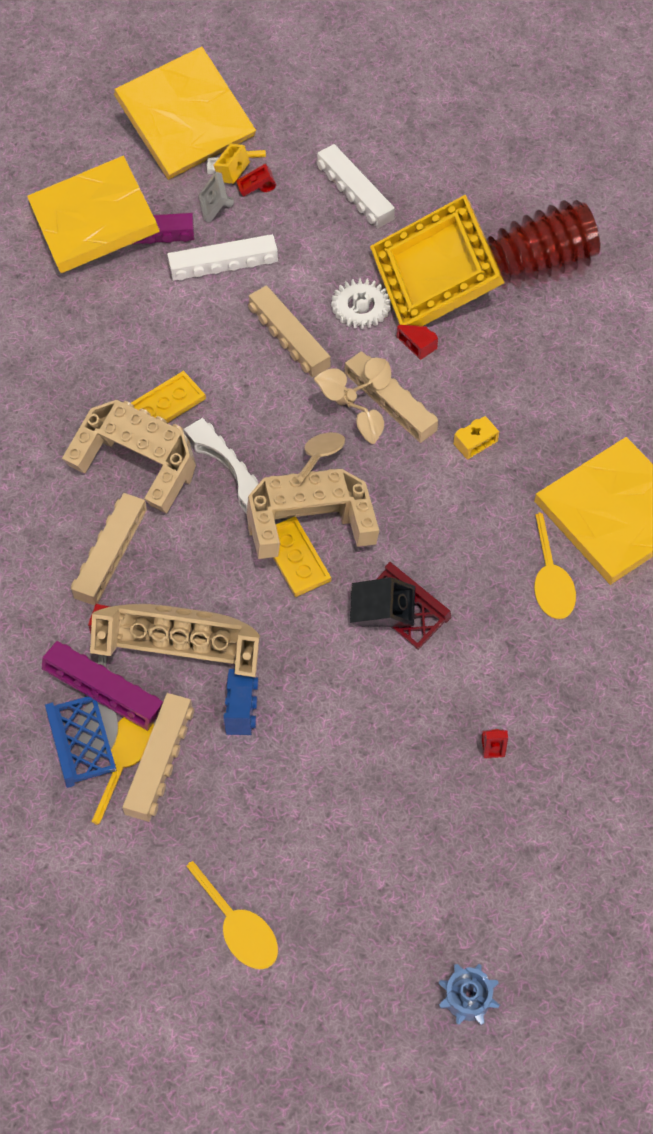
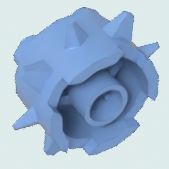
[439,964,500,1025]

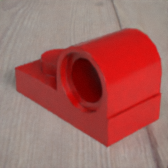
[236,163,276,197]
[482,729,508,758]

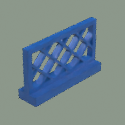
[45,696,116,788]

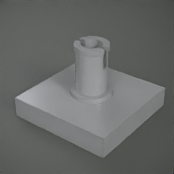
[198,172,234,222]

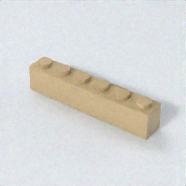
[248,285,331,378]
[345,351,438,443]
[71,493,147,606]
[122,693,194,822]

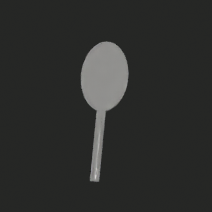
[76,655,118,760]

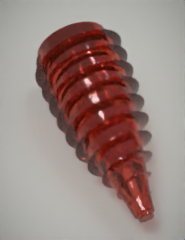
[487,200,600,283]

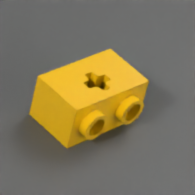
[213,144,250,184]
[453,416,499,460]

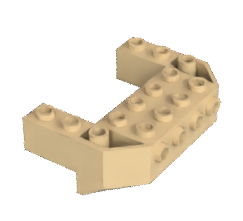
[62,400,196,514]
[247,469,379,559]

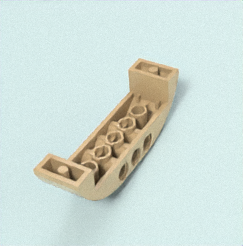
[90,604,260,677]

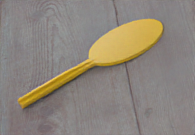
[534,512,576,619]
[91,717,154,825]
[186,861,278,969]

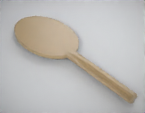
[297,432,345,482]

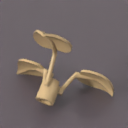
[314,358,391,444]

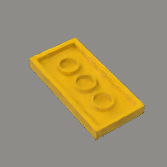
[131,371,206,423]
[273,516,331,597]

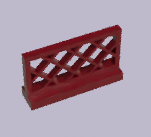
[377,562,452,650]

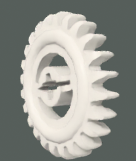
[331,278,391,329]

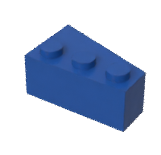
[224,669,258,735]

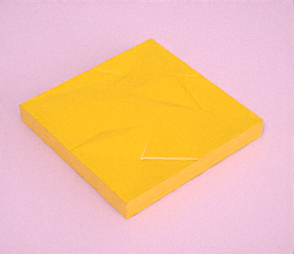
[114,47,256,180]
[27,155,160,273]
[370,194,505,326]
[534,437,653,585]

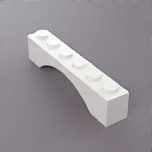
[184,418,259,514]

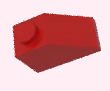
[397,325,438,360]

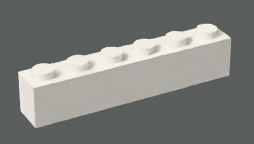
[317,144,395,229]
[167,234,278,281]

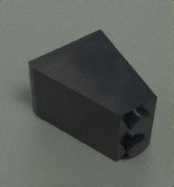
[350,577,415,627]

